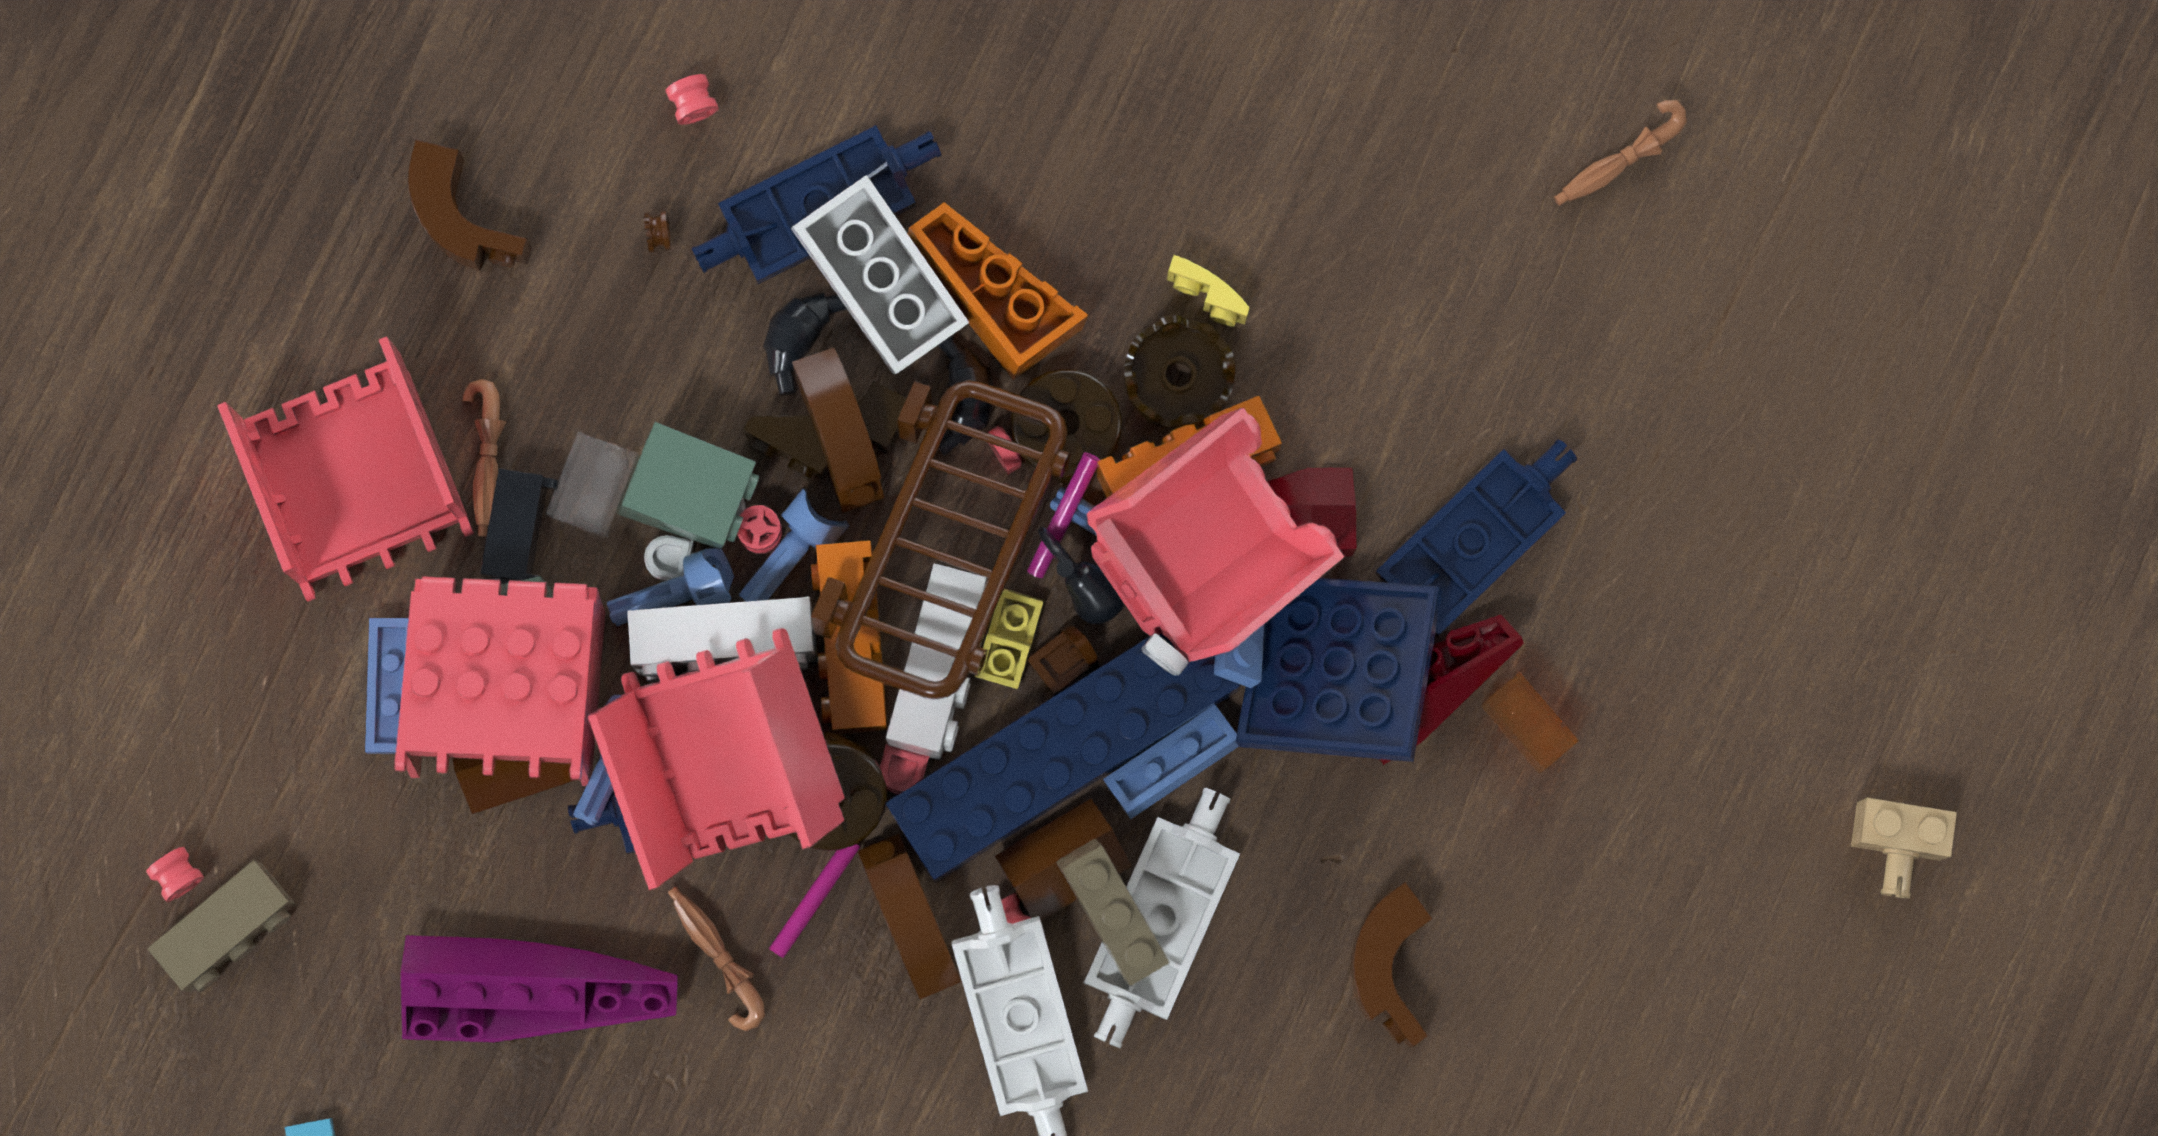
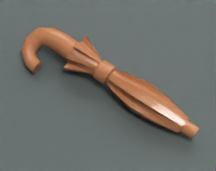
[1554,100,1686,206]
[462,379,506,537]
[668,886,765,1031]

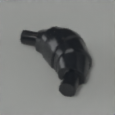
[763,292,847,396]
[938,335,994,456]

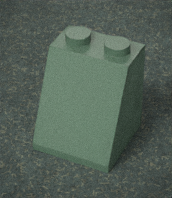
[617,422,759,549]

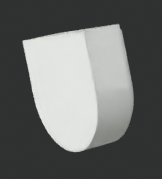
[644,535,694,581]
[1141,633,1189,676]

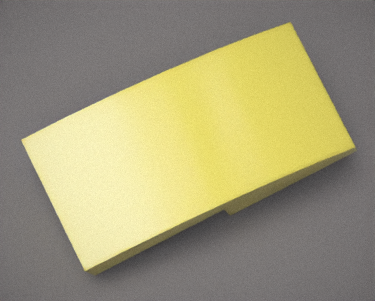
[1167,255,1250,326]
[975,588,1044,689]

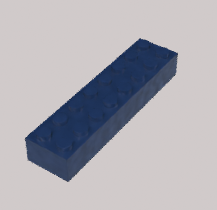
[886,634,1240,883]

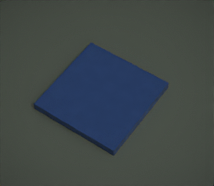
[1235,578,1442,762]

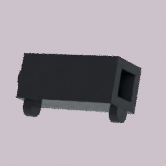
[480,469,559,585]

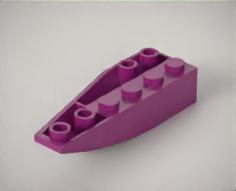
[401,935,678,1042]

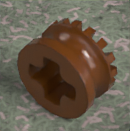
[644,210,672,253]

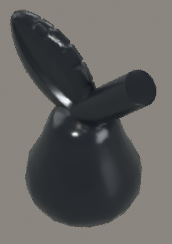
[1038,527,1125,624]

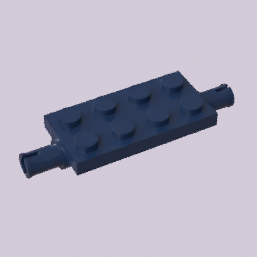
[691,126,942,284]
[1375,439,1577,637]

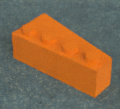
[907,202,1089,380]
[1096,396,1282,498]
[811,540,888,734]

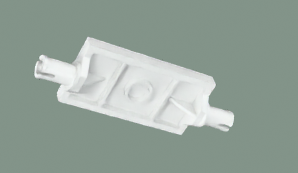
[1084,788,1240,1048]
[951,885,1088,1136]

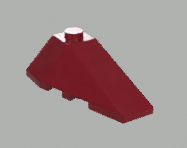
[1267,468,1357,557]
[1379,615,1524,765]

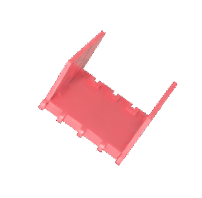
[217,336,474,602]
[395,576,606,786]
[588,628,845,890]

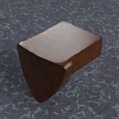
[1027,624,1100,696]

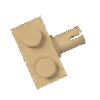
[1851,798,1957,898]

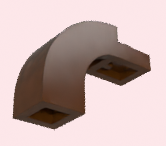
[408,140,532,271]
[792,348,884,513]
[857,833,961,1000]
[1350,882,1432,1048]

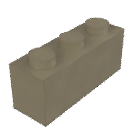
[1056,839,1170,986]
[147,860,296,992]

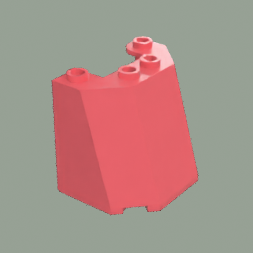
[1087,408,1344,662]

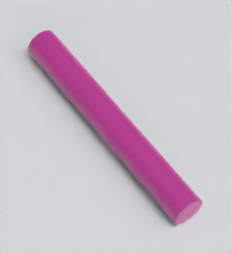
[1027,452,1100,578]
[768,844,860,959]

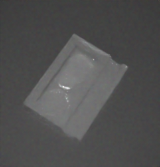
[546,432,640,539]

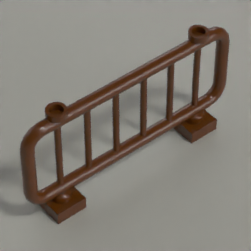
[811,380,1071,700]

